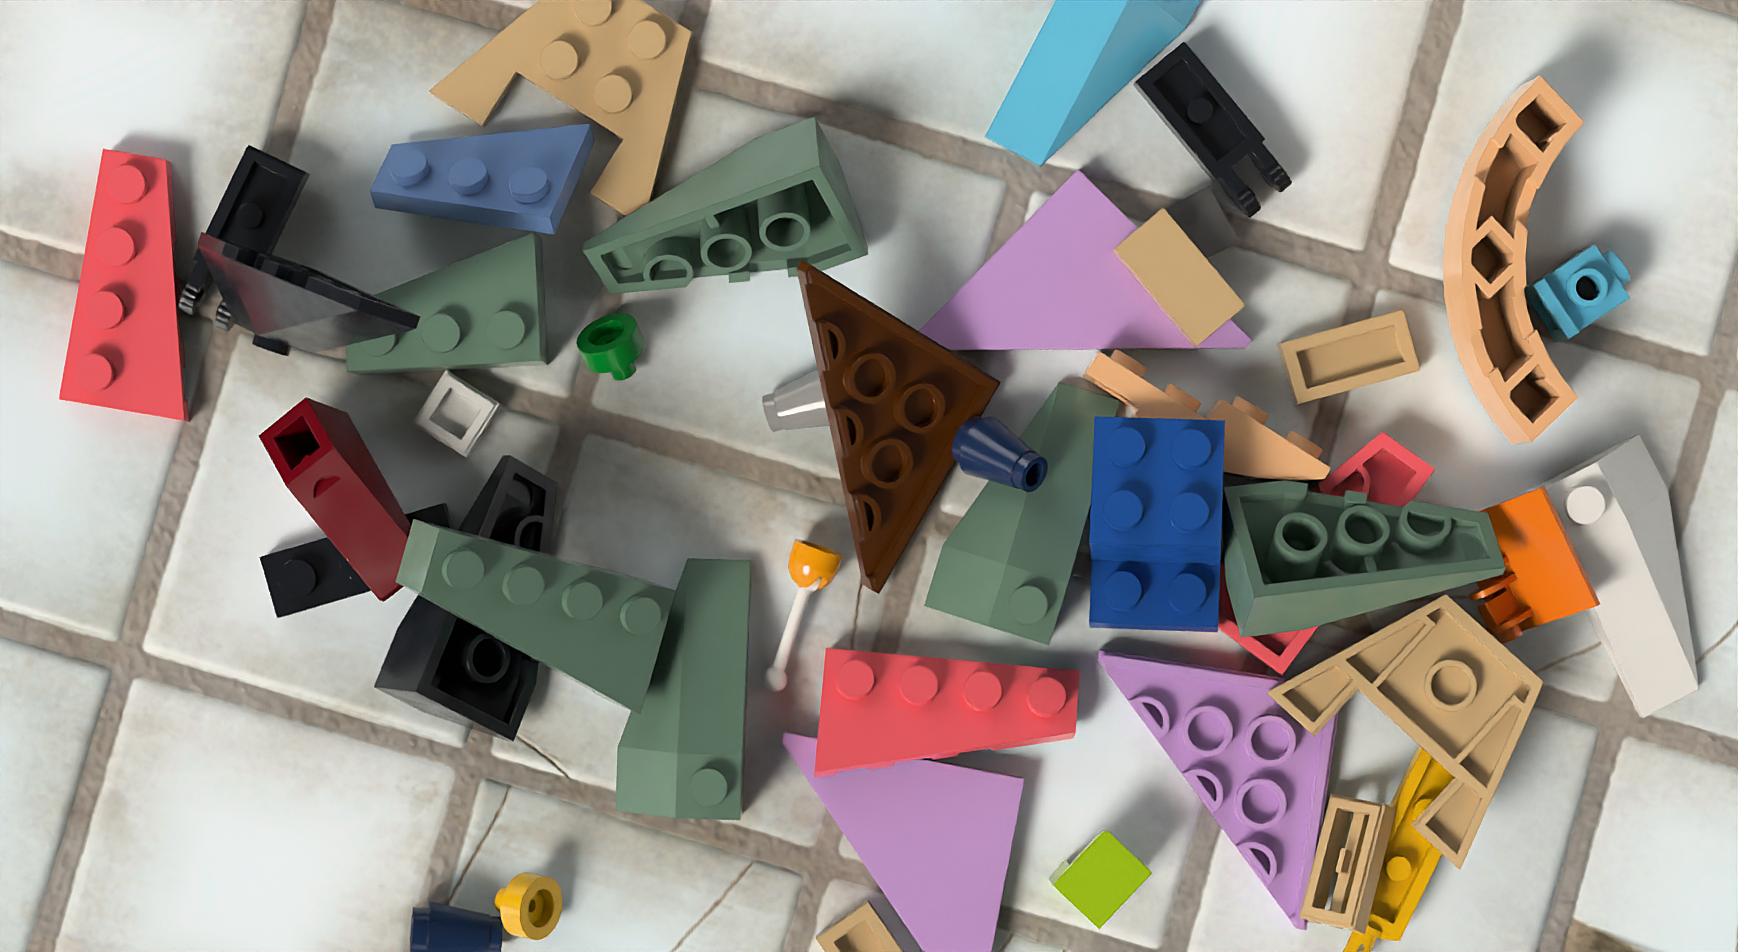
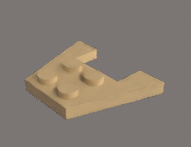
[429,0,693,217]
[1266,594,1544,869]

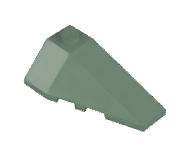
[583,117,868,294]
[1222,480,1506,637]

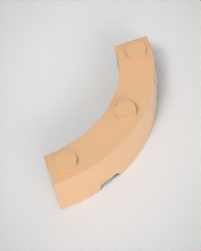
[1443,75,1584,444]

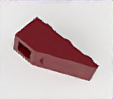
[259,397,411,602]

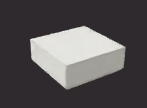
[412,370,502,458]

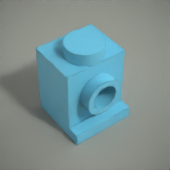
[1524,244,1630,343]

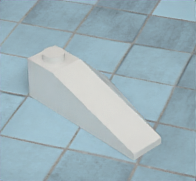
[1524,434,1700,718]

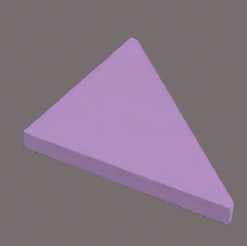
[919,170,1252,351]
[1097,650,1339,930]
[782,731,1025,952]

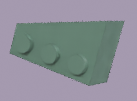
[346,232,548,375]

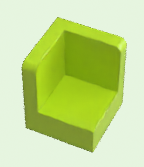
[1049,830,1152,929]

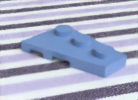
[370,123,595,235]

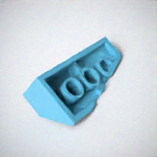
[985,0,1200,167]

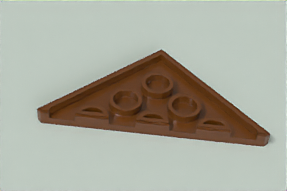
[797,261,1001,594]

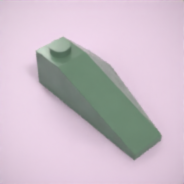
[924,382,1120,645]
[615,558,751,820]

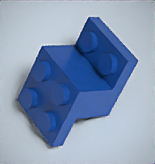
[1089,416,1225,632]

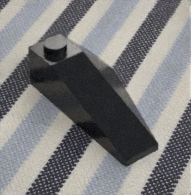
[197,232,421,356]
[374,455,558,742]

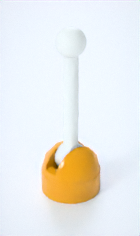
[762,539,843,692]

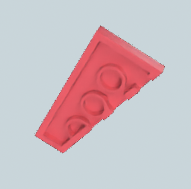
[59,149,190,422]
[1218,432,1435,676]
[814,648,1080,778]

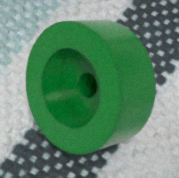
[576,313,645,381]

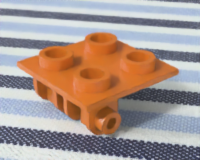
[1469,486,1600,644]

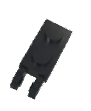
[1133,42,1292,218]
[178,145,310,332]

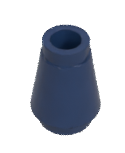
[952,416,1048,492]
[410,901,503,952]

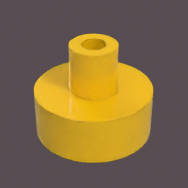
[494,872,562,940]

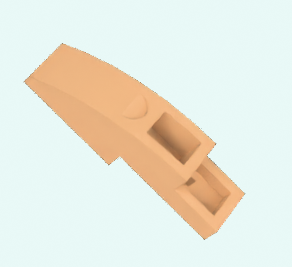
[1082,349,1331,481]

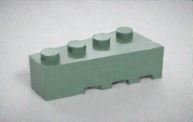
[396,519,675,715]

